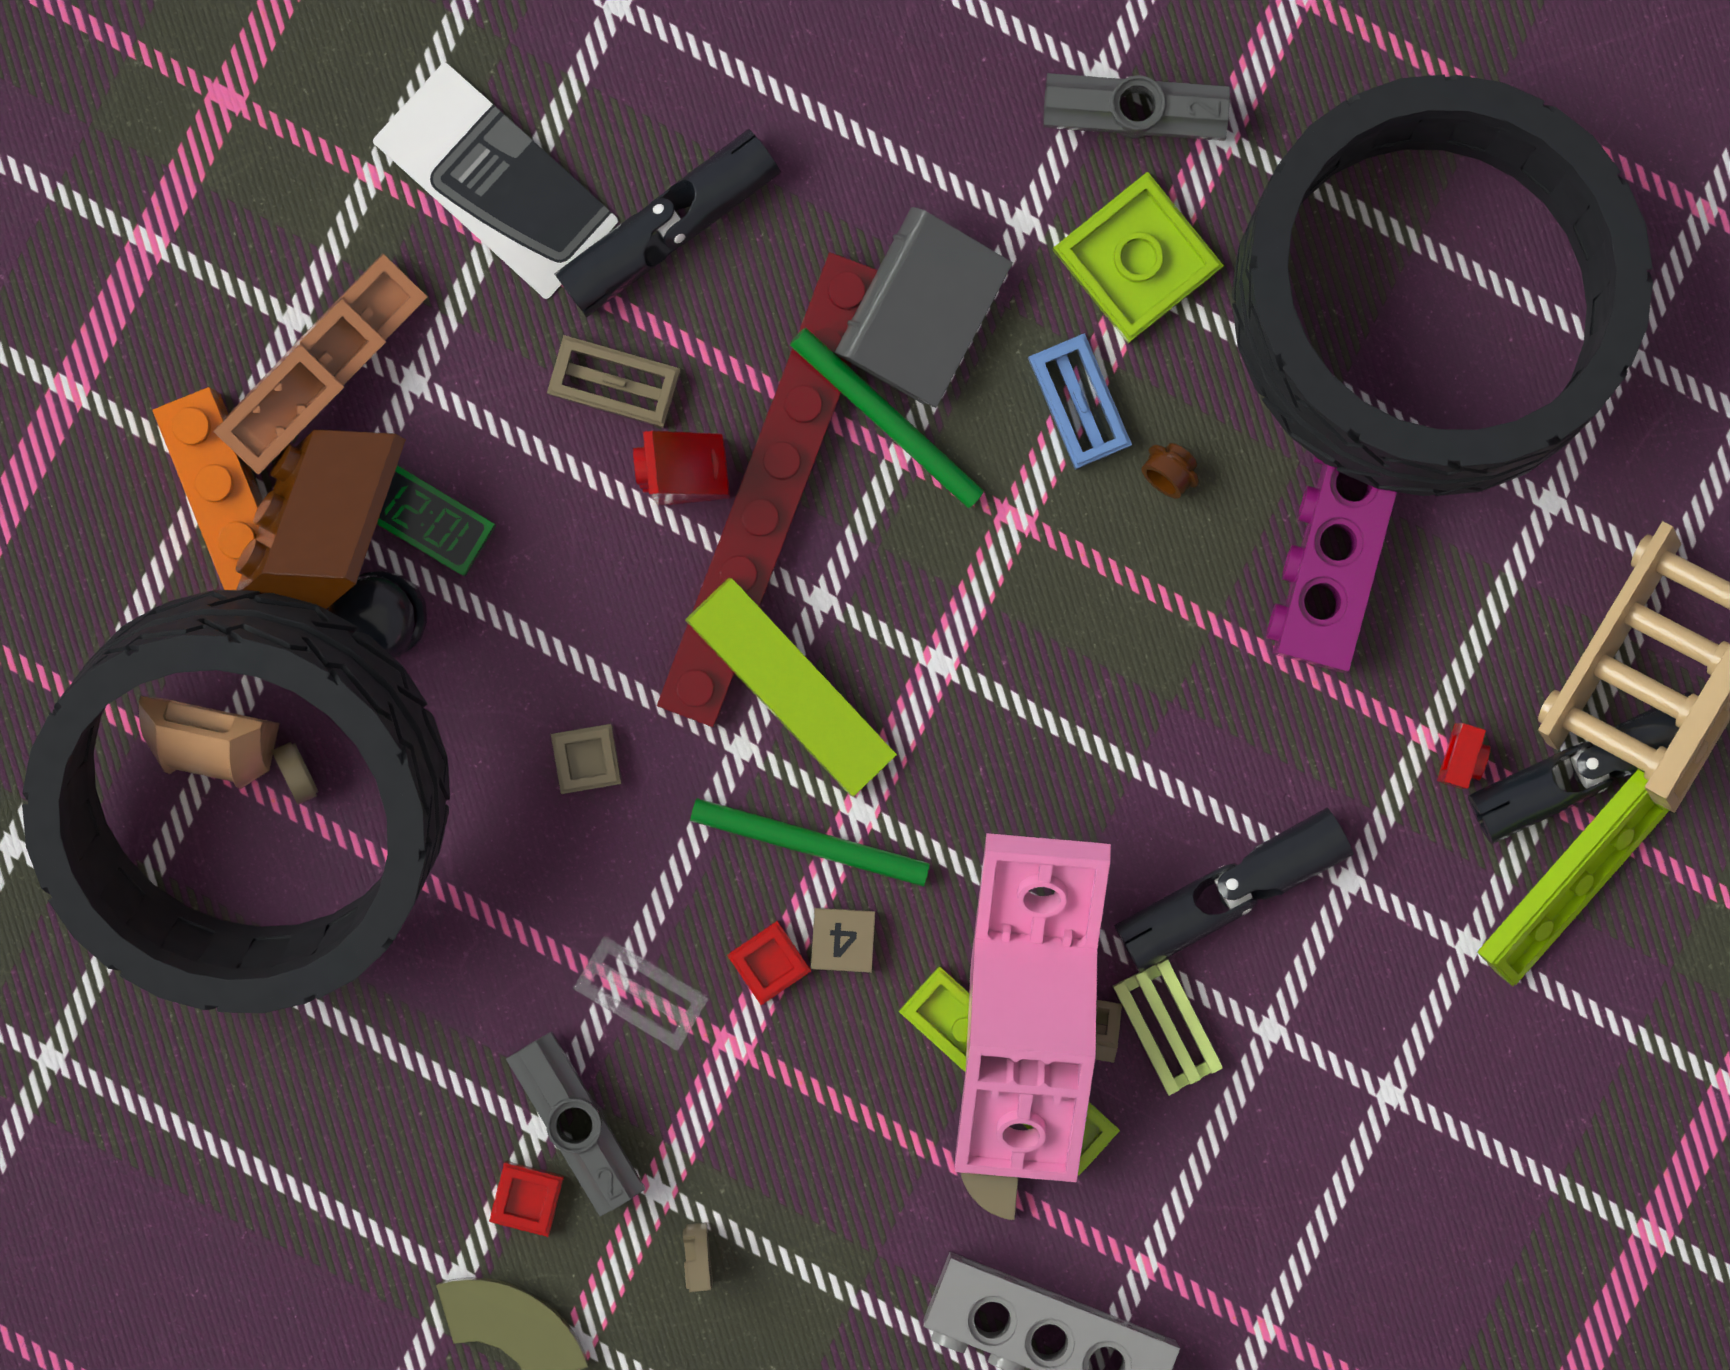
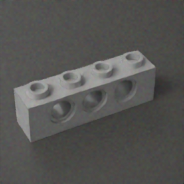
[923,1252,1180,1370]

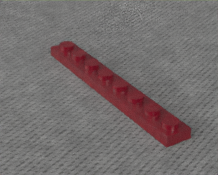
[657,252,878,728]

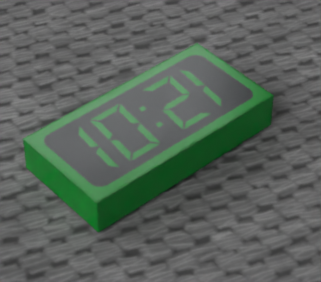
[377,465,496,577]

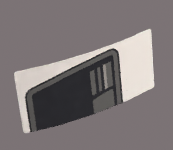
[373,63,618,299]

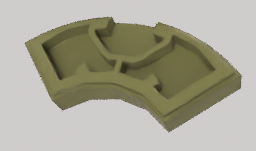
[436,1277,589,1370]

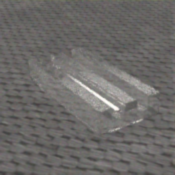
[573,936,709,1051]

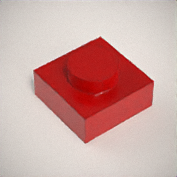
[1437,723,1491,789]

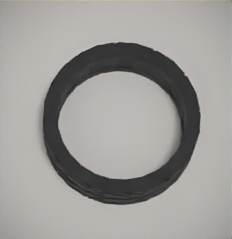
[1232,74,1653,496]
[22,590,450,1013]

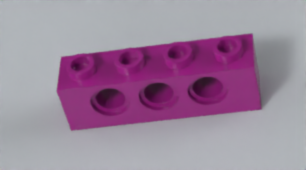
[1266,456,1397,673]

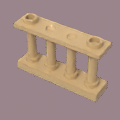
[1538,521,1730,813]

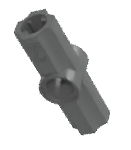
[1043,73,1230,141]
[506,1031,646,1216]

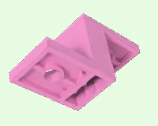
[955,833,1111,1182]

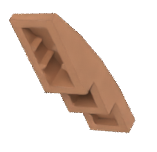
[213,253,427,475]

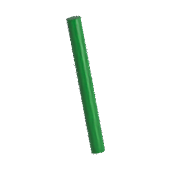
[790,327,984,508]
[690,798,930,887]

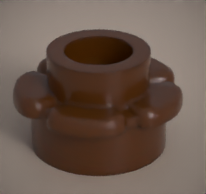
[1141,443,1199,499]

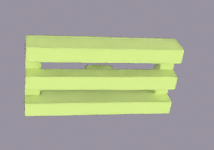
[1113,958,1223,1096]

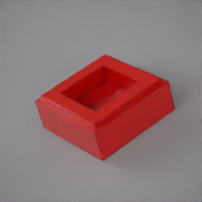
[727,920,812,1005]
[489,1161,564,1237]

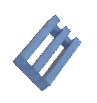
[1028,333,1132,470]

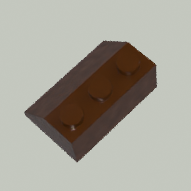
[236,430,406,609]

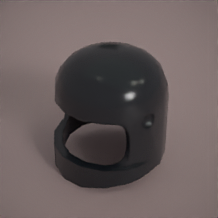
[328,570,427,658]

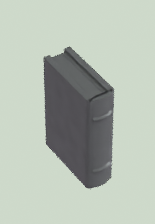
[834,207,1013,408]

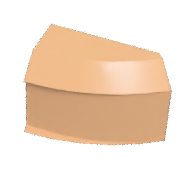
[139,696,279,789]

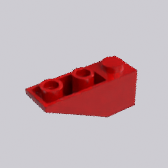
[633,431,730,506]

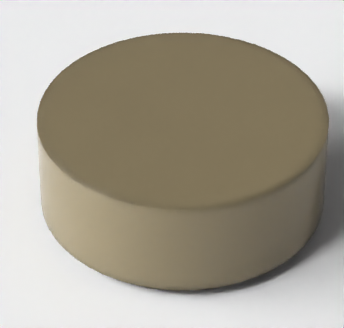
[272,741,318,805]

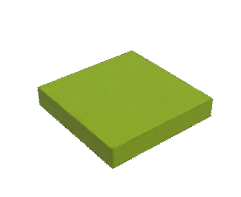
[1053,172,1224,344]

